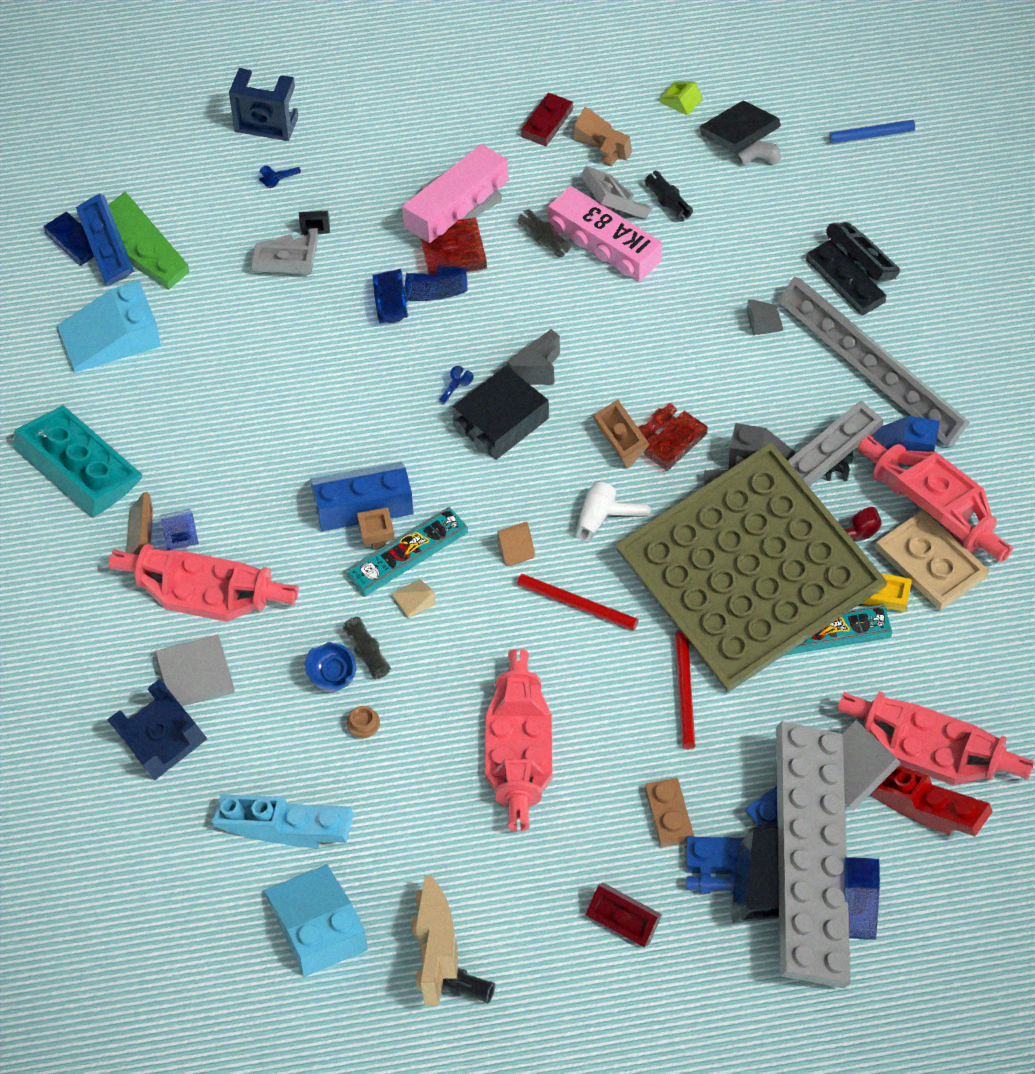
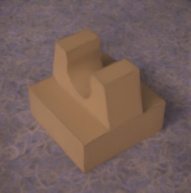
[599,126,632,167]
[357,507,395,550]

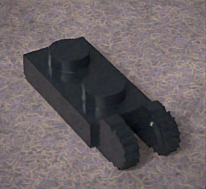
[825,222,900,281]

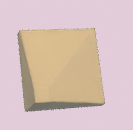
[392,579,436,618]

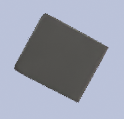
[747,300,783,335]

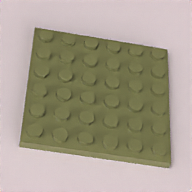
[615,442,887,693]

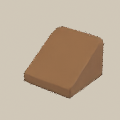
[574,107,611,148]
[497,522,535,566]

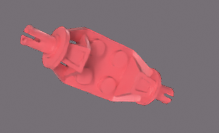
[858,435,1013,563]
[109,544,299,622]
[485,649,552,832]
[837,691,1035,786]

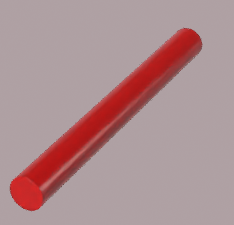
[517,574,639,631]
[675,631,696,750]

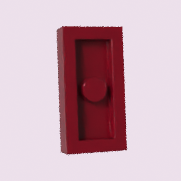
[521,92,573,147]
[585,882,662,948]

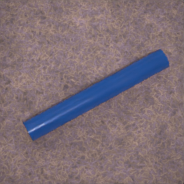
[829,119,915,144]

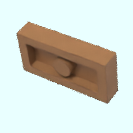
[645,777,694,848]

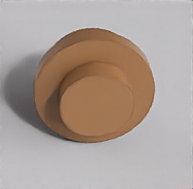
[347,706,380,738]

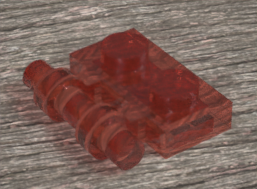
[638,403,708,471]

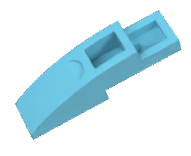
[212,794,354,848]

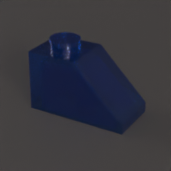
[844,857,880,940]

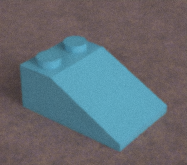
[57,281,161,373]
[264,864,368,977]

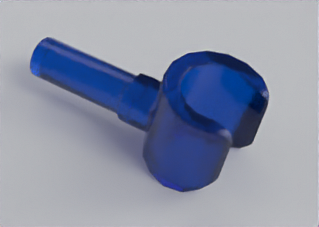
[259,165,301,188]
[439,366,474,404]

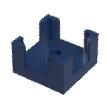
[229,68,299,141]
[107,679,207,780]

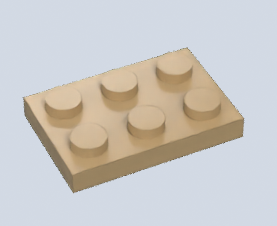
[875,510,989,611]

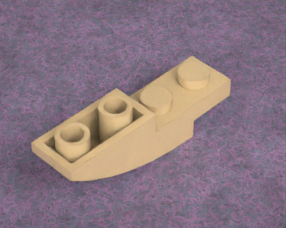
[411,876,458,1006]

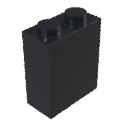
[452,366,549,460]

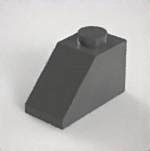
[728,423,795,470]

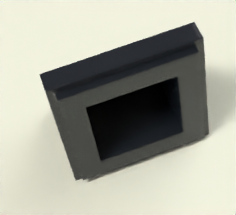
[299,211,330,235]

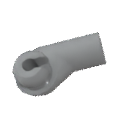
[737,141,781,165]

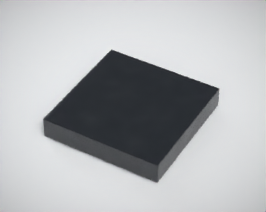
[699,100,781,153]

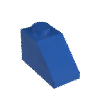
[874,416,940,452]

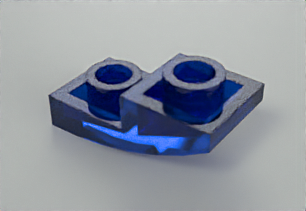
[405,266,468,301]
[372,269,409,324]

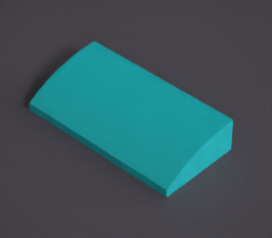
[14,405,142,518]

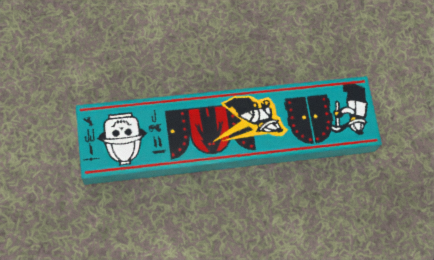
[346,506,468,596]
[784,604,892,656]

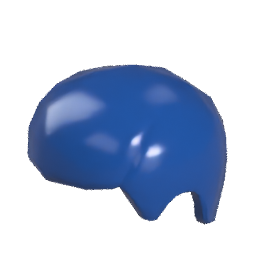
[304,642,357,692]

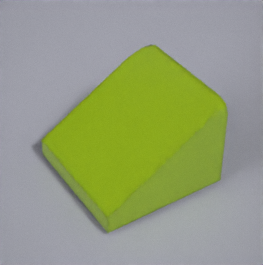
[659,81,703,114]

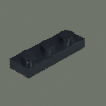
[806,240,886,316]

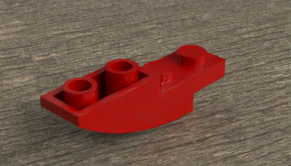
[870,766,993,836]

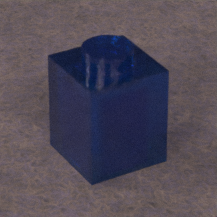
[160,509,199,550]

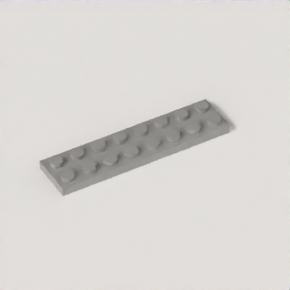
[776,721,851,988]

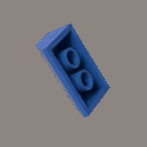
[310,462,414,532]

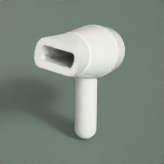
[576,482,651,542]

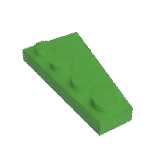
[109,191,189,290]

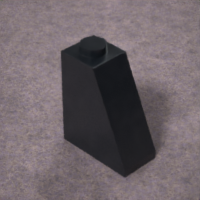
[731,825,779,924]

